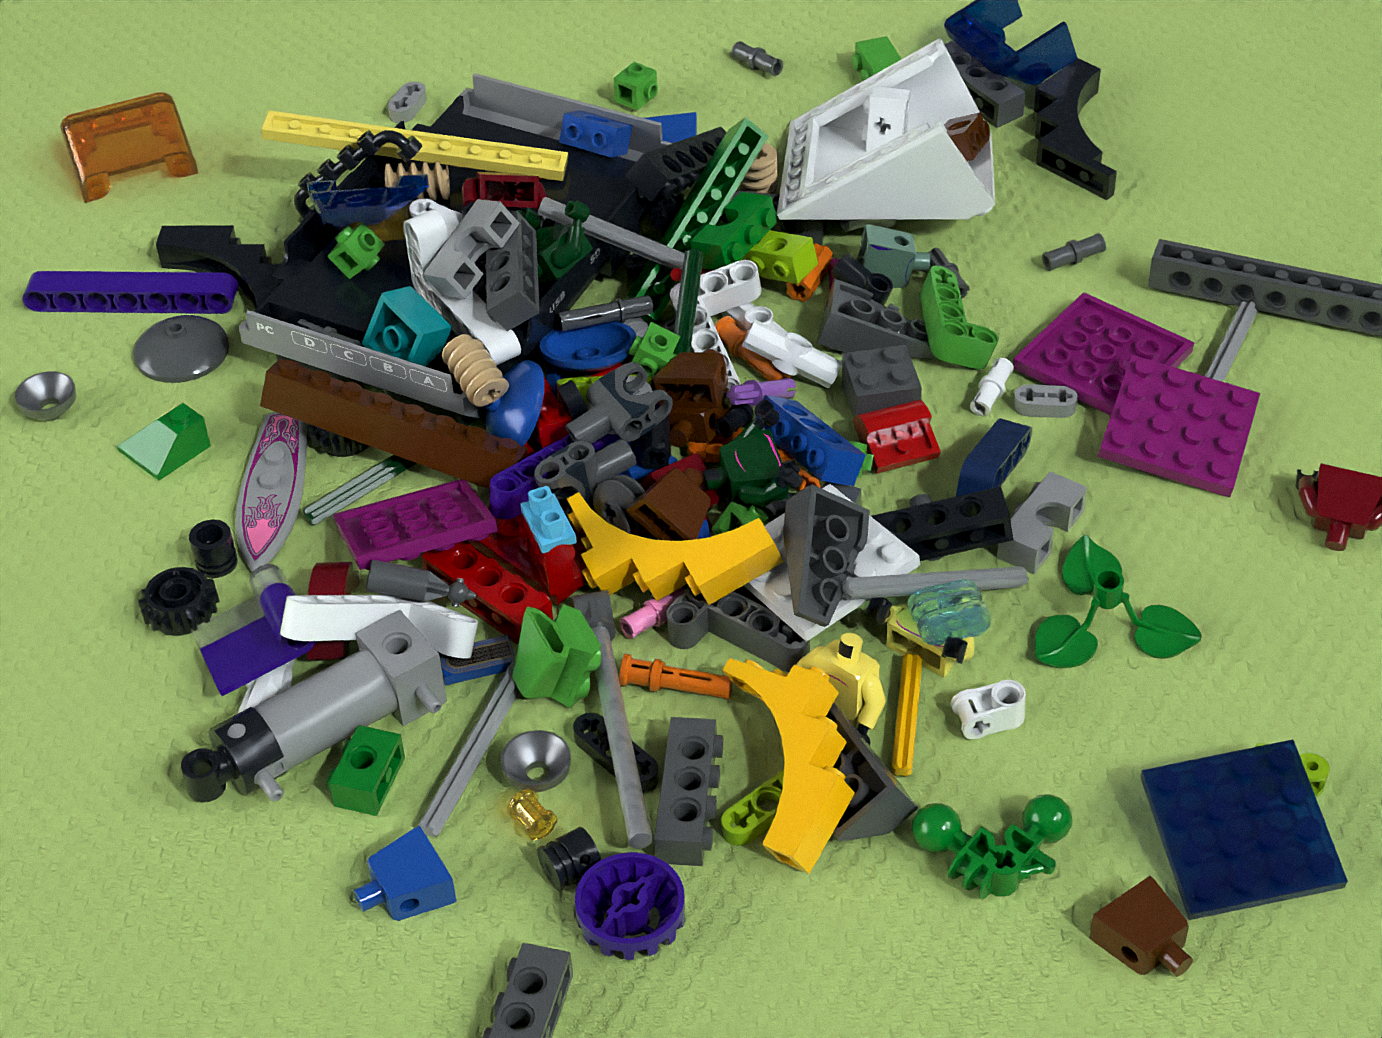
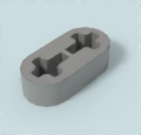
[388,82,427,123]
[1013,384,1078,418]

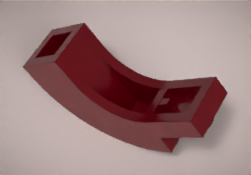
[307,562,359,660]

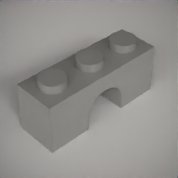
[422,199,520,299]
[997,471,1087,574]

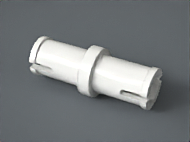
[970,358,1014,416]

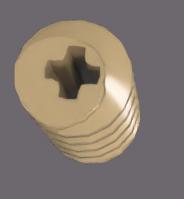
[740,143,778,194]
[385,161,450,203]
[442,334,509,407]

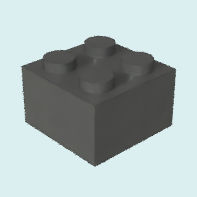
[842,345,922,418]

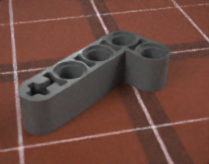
[666,586,810,672]

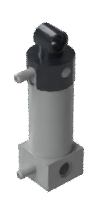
[181,610,447,803]

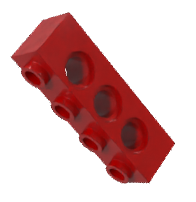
[421,541,553,644]

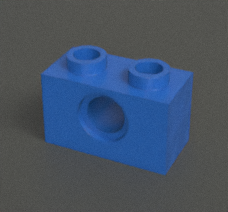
[559,110,633,158]

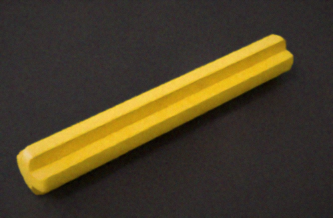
[891,653,922,777]

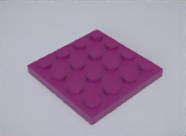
[1013,292,1194,415]
[1097,354,1260,498]
[333,479,498,570]

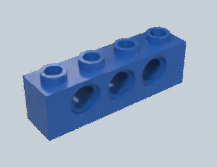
[756,395,866,486]

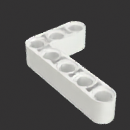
[404,209,521,366]
[670,260,762,391]
[280,595,478,658]

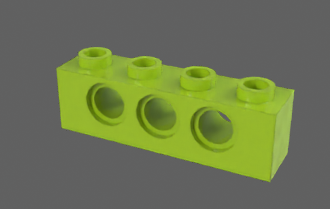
[715,221,818,284]

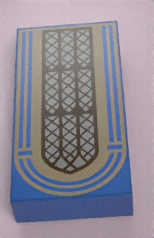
[438,635,515,685]

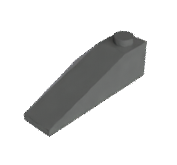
[817,279,938,359]
[783,484,870,627]
[826,702,918,842]

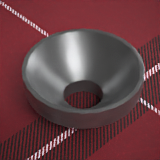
[15,371,76,421]
[501,730,571,792]

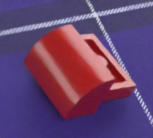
[852,399,941,474]

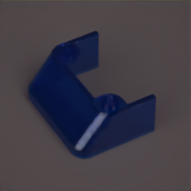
[944,0,1078,85]

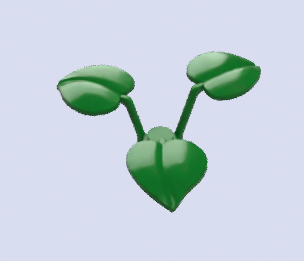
[1034,534,1202,668]

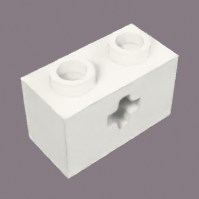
[862,86,910,152]

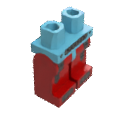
[520,486,584,596]

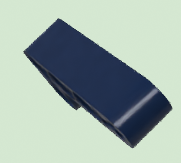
[956,418,1032,496]

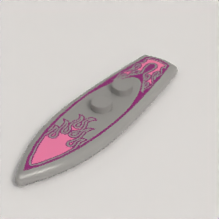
[235,412,307,575]

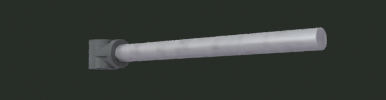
[572,590,652,849]

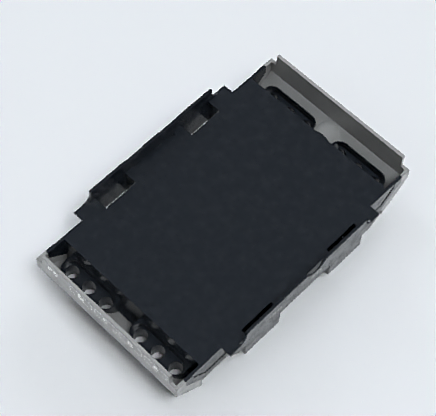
[239,73,672,426]

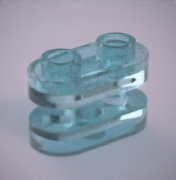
[907,579,992,645]

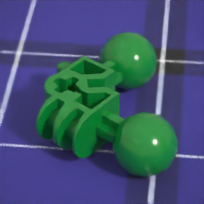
[912,794,1072,900]

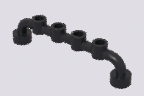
[294,130,422,224]

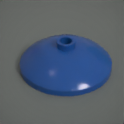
[539,321,637,374]
[485,360,544,446]

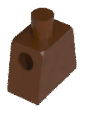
[653,349,728,408]
[669,388,732,447]
[626,468,711,541]
[1089,876,1193,977]

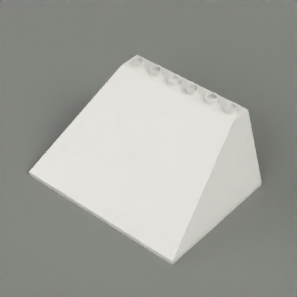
[777,38,995,220]

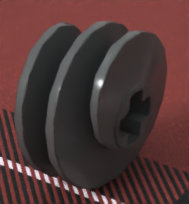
[593,475,647,535]

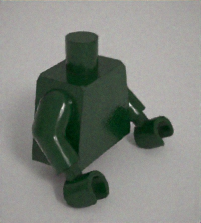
[518,201,593,283]

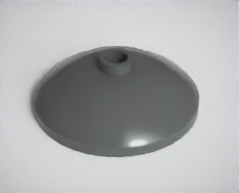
[133,315,229,383]

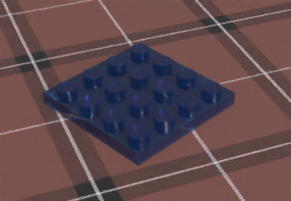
[1140,739,1348,920]

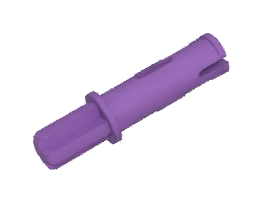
[726,378,796,406]

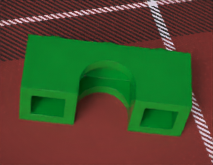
[690,192,778,270]

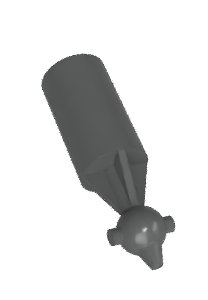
[366,559,476,607]

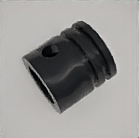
[189,519,238,578]
[537,826,601,891]

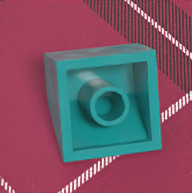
[362,286,452,367]

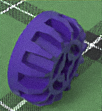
[575,852,685,960]

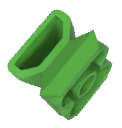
[512,604,601,709]

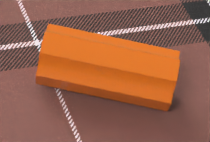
[786,243,833,302]

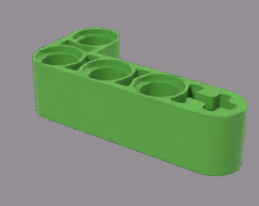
[919,266,999,369]

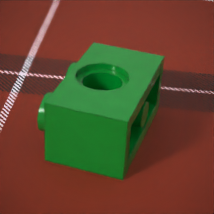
[327,725,405,816]

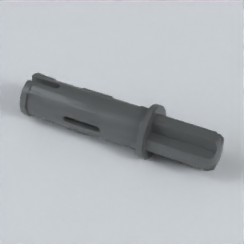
[557,295,653,332]

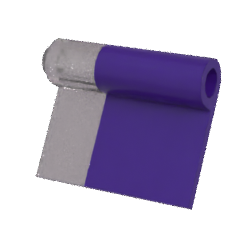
[191,564,316,696]

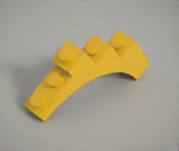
[567,492,784,605]
[722,658,855,874]

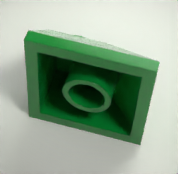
[117,403,211,481]

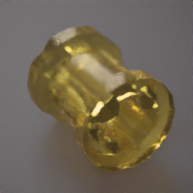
[507,789,557,840]

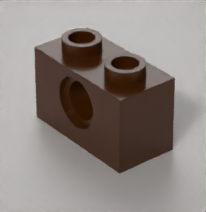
[944,112,990,161]

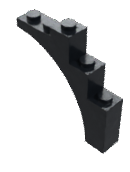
[156,225,283,309]

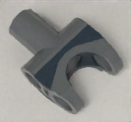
[565,362,673,444]
[534,439,636,522]

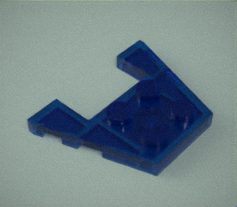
[307,174,429,227]

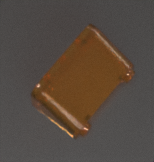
[61,92,198,203]

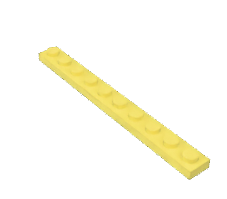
[261,110,568,181]

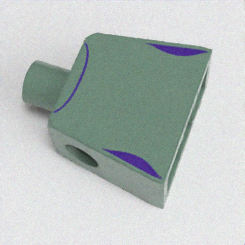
[857,224,930,288]

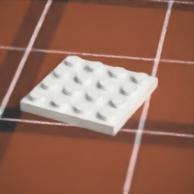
[743,484,920,642]

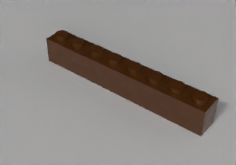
[260,359,528,489]

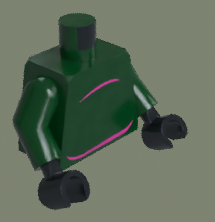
[703,400,802,507]

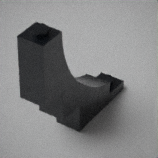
[1034,58,1117,200]

